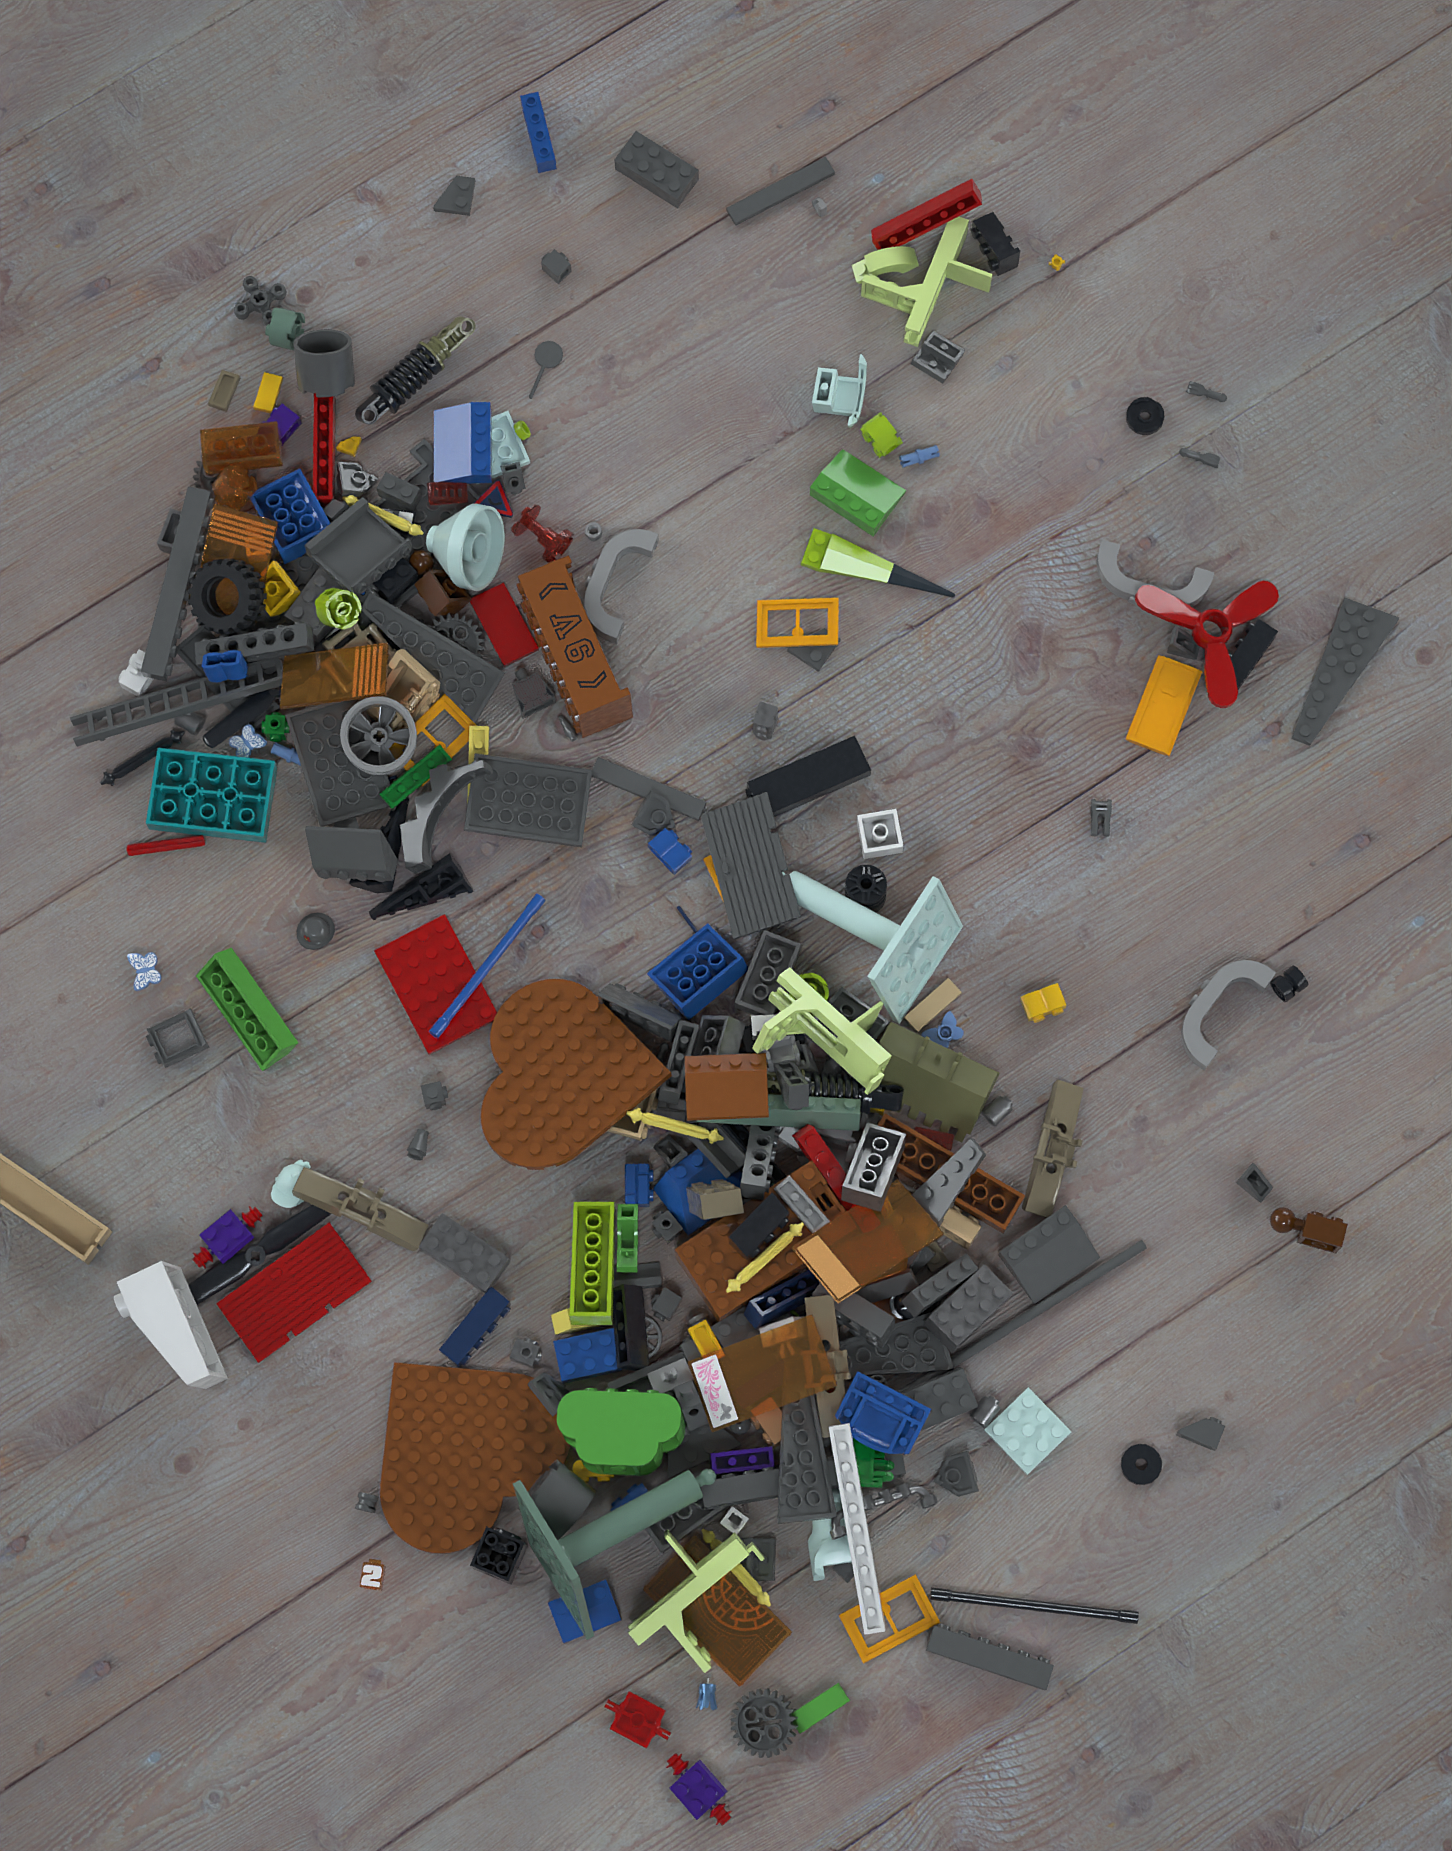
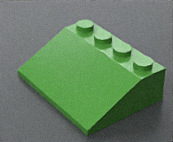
[810,449,906,537]

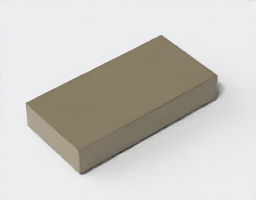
[208,370,241,412]

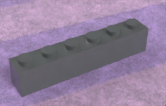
[926,1623,1054,1690]

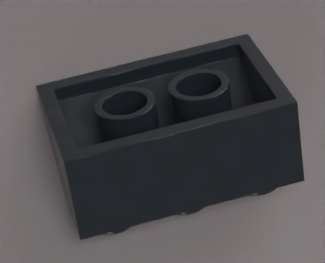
[729,1193,790,1260]

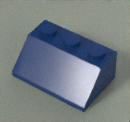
[548,1580,621,1643]

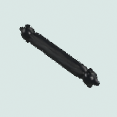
[100,729,185,786]

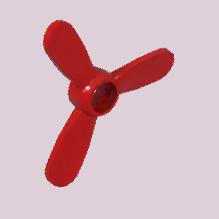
[1135,580,1279,708]

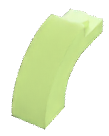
[852,246,919,284]

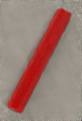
[126,835,205,856]

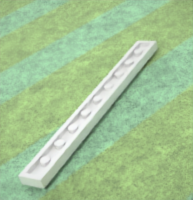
[829,1423,886,1635]

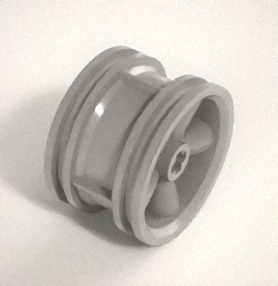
[340,697,417,775]

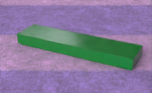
[379,745,452,809]

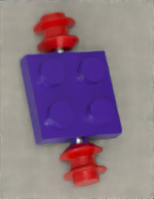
[192,1206,263,1269]
[666,1753,732,1826]

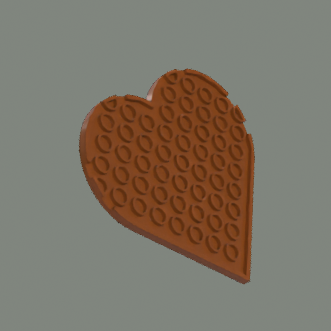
[481,979,672,1170]
[380,1362,570,1554]

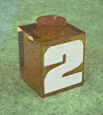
[359,1559,386,1591]

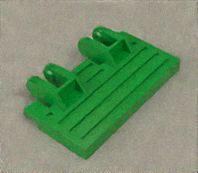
[852,1437,895,1488]

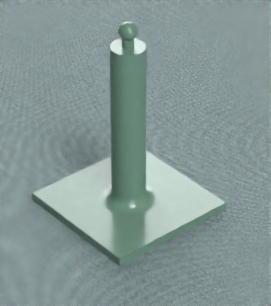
[513,1469,716,1640]

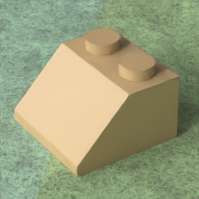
[937,1205,982,1250]

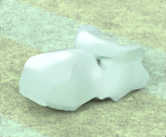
[808,1488,852,1581]

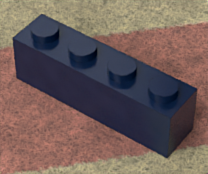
[744,1268,821,1329]
[439,1287,511,1367]

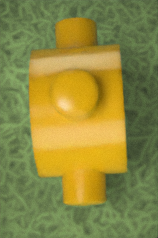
[1048,254,1065,271]

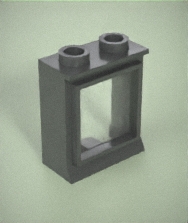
[146,1008,209,1068]

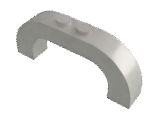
[584,529,659,644]
[1097,539,1215,607]
[1181,960,1276,1071]

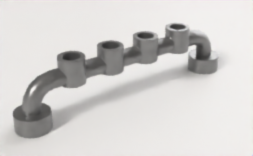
[830,1483,938,1540]

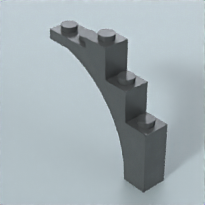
[400,760,493,874]

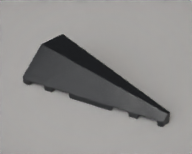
[349,798,409,894]
[369,853,474,920]

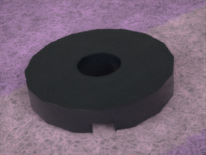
[1126,397,1165,435]
[1121,1444,1162,1485]

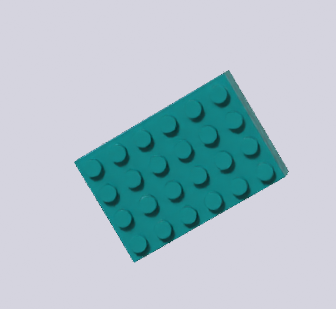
[146,748,278,843]

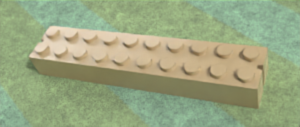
[0,1153,112,1265]

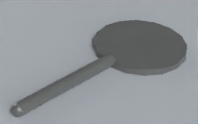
[529,341,563,399]

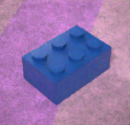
[553,1328,623,1384]

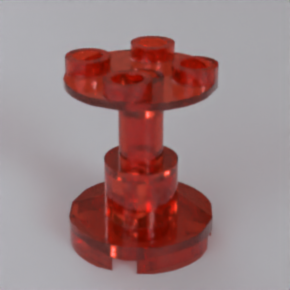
[511,504,574,563]

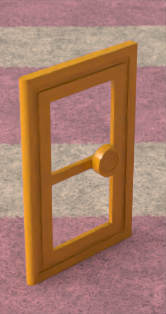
[756,597,839,648]
[389,693,477,787]
[839,1574,940,1664]

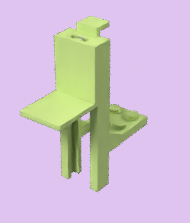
[861,217,992,347]
[752,967,892,1095]
[628,1529,765,1673]

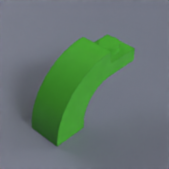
[617,1204,638,1272]

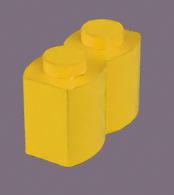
[1020,983,1067,1023]

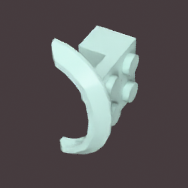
[812,354,867,427]

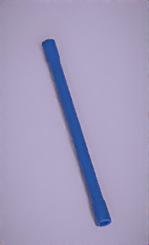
[429,894,545,1039]

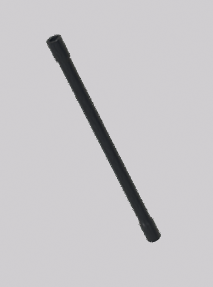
[930,1587,1139,1624]

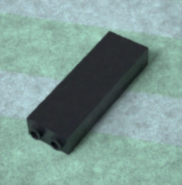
[745,735,871,817]

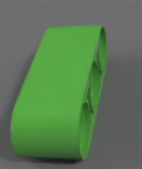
[792,1683,850,1734]

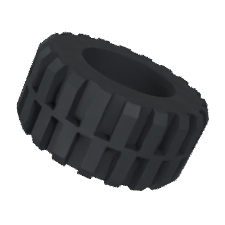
[188,559,267,634]

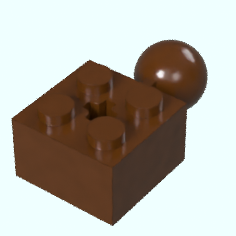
[409,550,471,616]
[1270,1207,1348,1254]

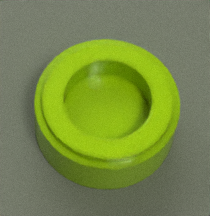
[513,420,531,441]

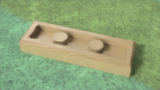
[904,978,962,1033]

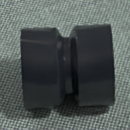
[1270,965,1309,1002]

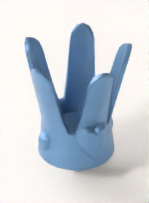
[696,1678,717,1710]

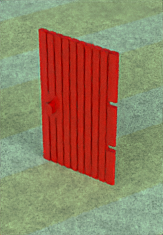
[216,1222,372,1363]

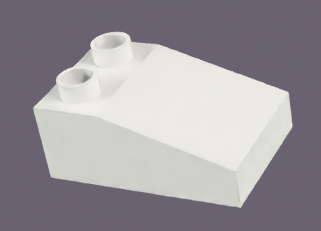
[114,1261,228,1389]

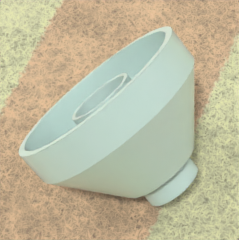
[426,504,505,591]

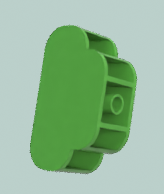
[557,1388,685,1476]

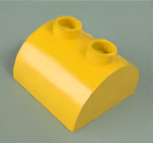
[259,561,301,617]

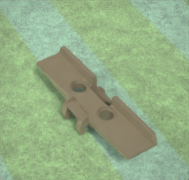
[1022,1080,1083,1218]
[292,1167,429,1251]
[800,1294,851,1438]

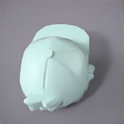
[271,1159,311,1208]

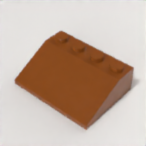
[684,1053,769,1121]

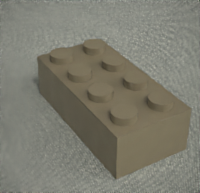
[686,1179,744,1220]

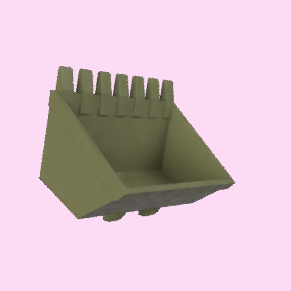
[879,1022,1000,1143]

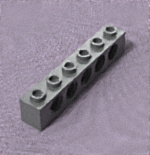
[194,621,314,670]
[740,1125,780,1200]

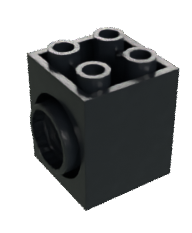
[470,1526,528,1585]

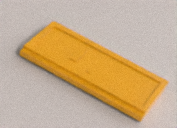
[1125,655,1202,756]

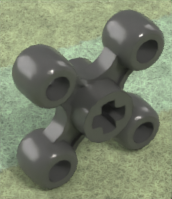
[234,276,287,326]

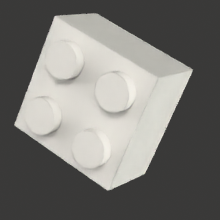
[857,809,903,859]

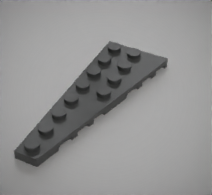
[1291,598,1399,746]

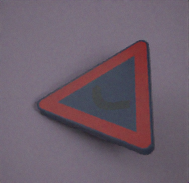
[473,480,513,518]

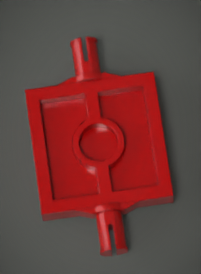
[605,1691,671,1749]

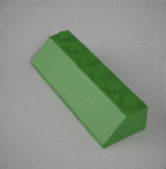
[196,948,298,1071]

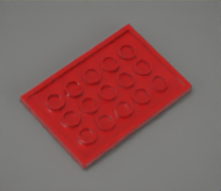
[374,914,497,1055]

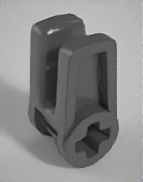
[1090,799,1112,837]

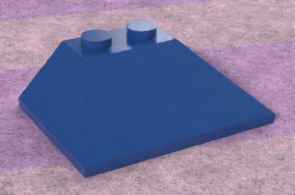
[653,1149,742,1236]

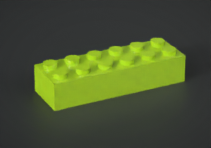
[570,1202,616,1325]

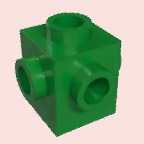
[262,712,290,742]

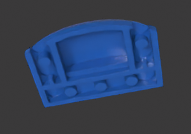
[835,1371,932,1455]

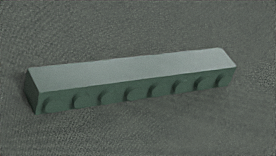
[697,1094,861,1131]

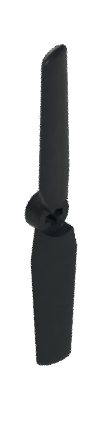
[202,629,351,748]
[188,1205,332,1305]

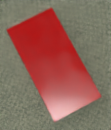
[470,582,539,667]

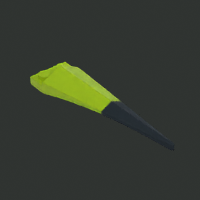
[800,528,955,597]

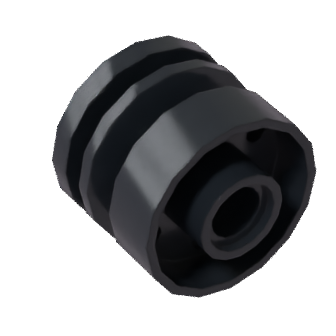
[845,865,887,913]

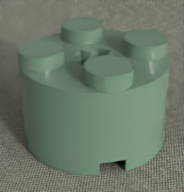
[265,307,305,351]

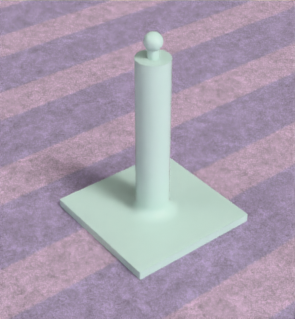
[782,871,963,1024]

